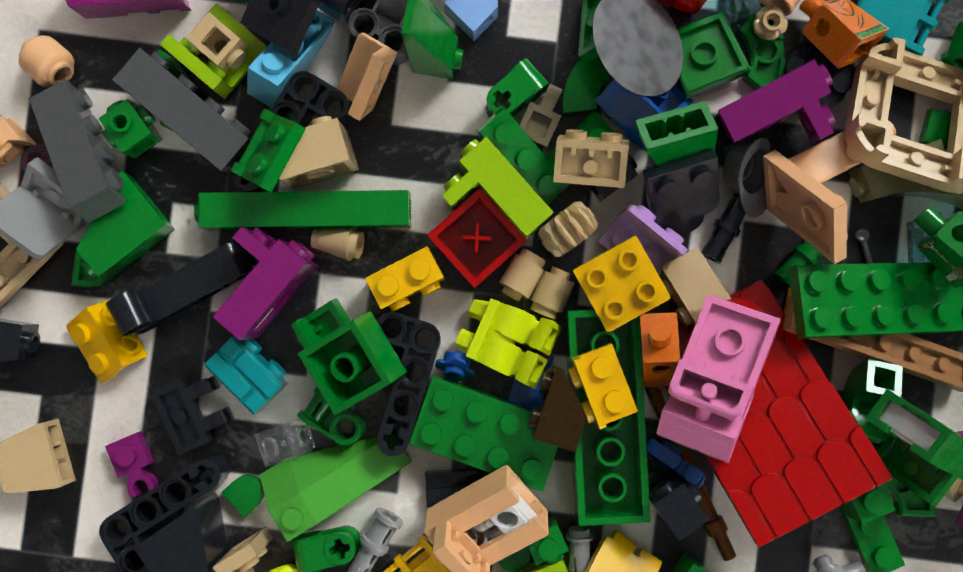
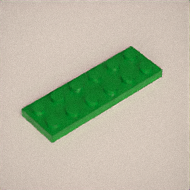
[789,262,963,339]

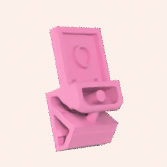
[656,294,780,464]

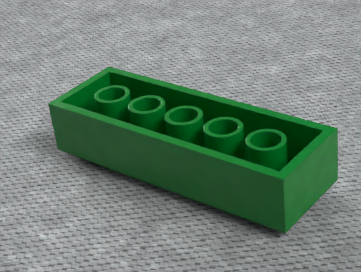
[564,310,650,526]

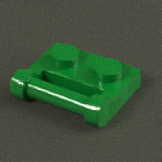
[230,109,306,193]

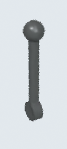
[854,228,873,264]

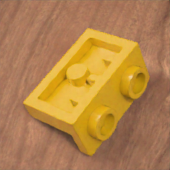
[568,343,638,429]

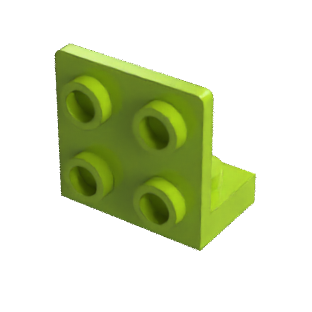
[160,4,267,99]

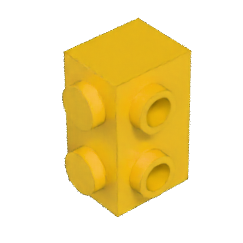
[365,246,445,312]

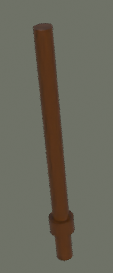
[644,387,737,561]

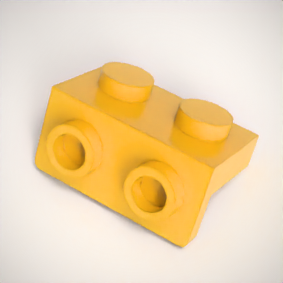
[66,299,148,384]

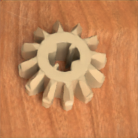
[538,201,598,257]

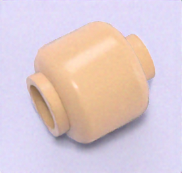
[18,35,74,88]

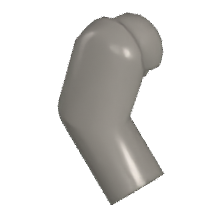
[813,554,866,572]

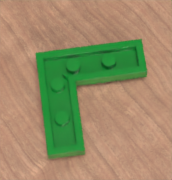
[476,107,614,205]

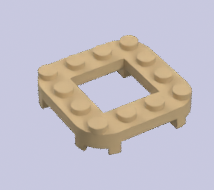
[845,38,963,194]

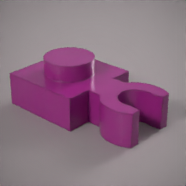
[105,431,158,498]

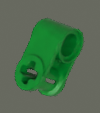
[486,58,550,118]
[297,386,366,445]
[291,525,361,572]

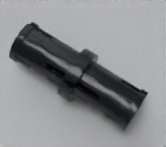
[701,193,746,264]

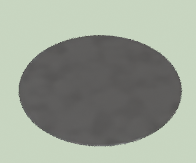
[593,0,683,96]

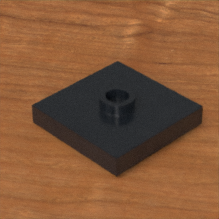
[240,0,321,55]

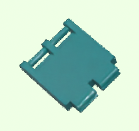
[856,0,949,55]

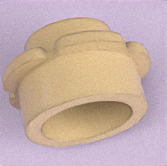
[753,6,788,40]

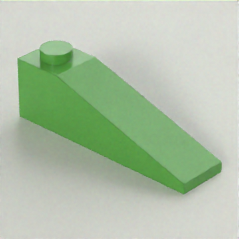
[259,432,412,542]

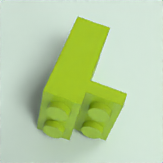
[442,137,554,239]

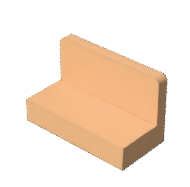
[337,32,398,121]

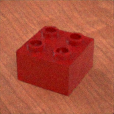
[427,188,527,288]

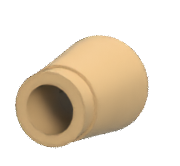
[311,227,365,261]

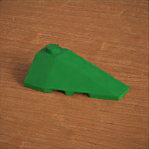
[402,0,464,80]

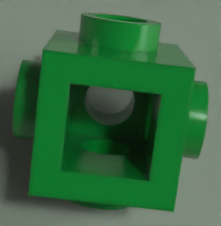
[98,99,163,159]

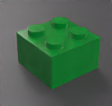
[298,311,407,416]

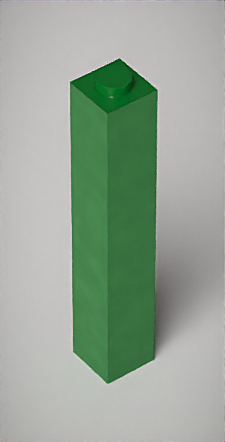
[194,190,411,231]

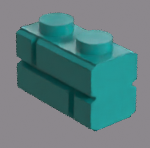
[204,336,289,415]

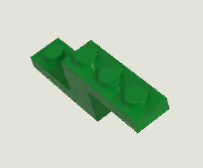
[839,410,905,572]

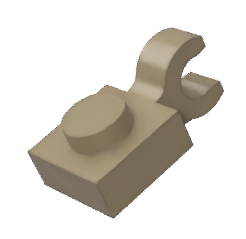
[520,84,563,149]

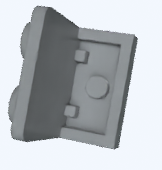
[0,157,87,259]

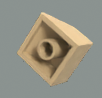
[279,116,359,189]

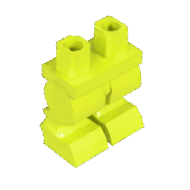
[455,298,562,389]

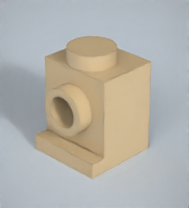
[186,12,248,73]

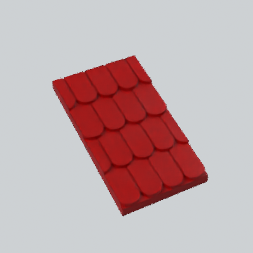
[654,280,893,547]

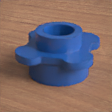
[435,351,475,382]

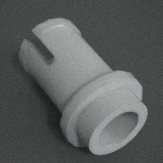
[566,525,593,572]

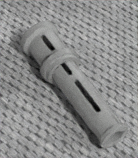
[346,507,403,572]

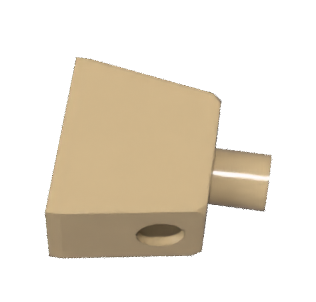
[0,418,76,494]

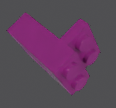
[717,59,836,144]
[213,227,319,340]

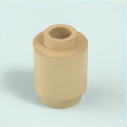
[499,248,546,302]
[530,266,575,320]

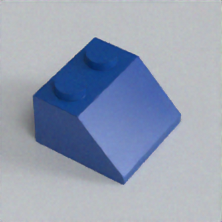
[595,79,694,150]

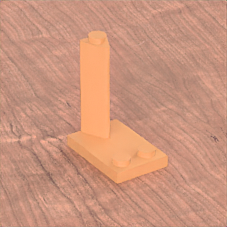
[763,121,896,264]

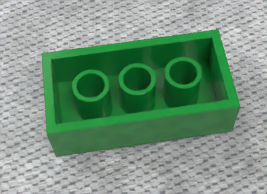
[409,374,558,492]

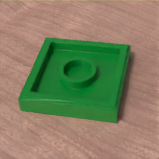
[677,12,751,100]

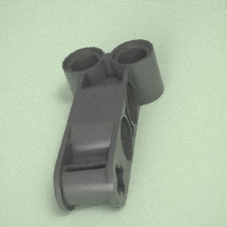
[348,0,409,65]

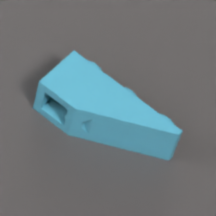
[247,10,336,108]

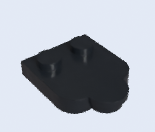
[643,149,720,233]

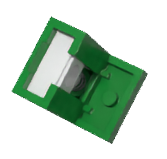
[865,389,963,507]

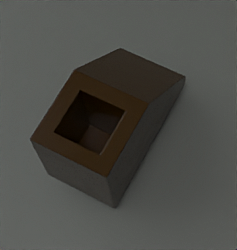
[527,365,587,452]

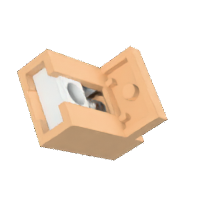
[424,464,549,572]

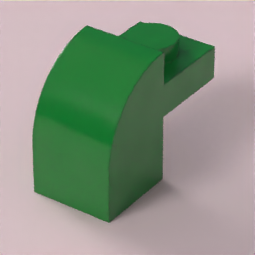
[842,358,903,444]

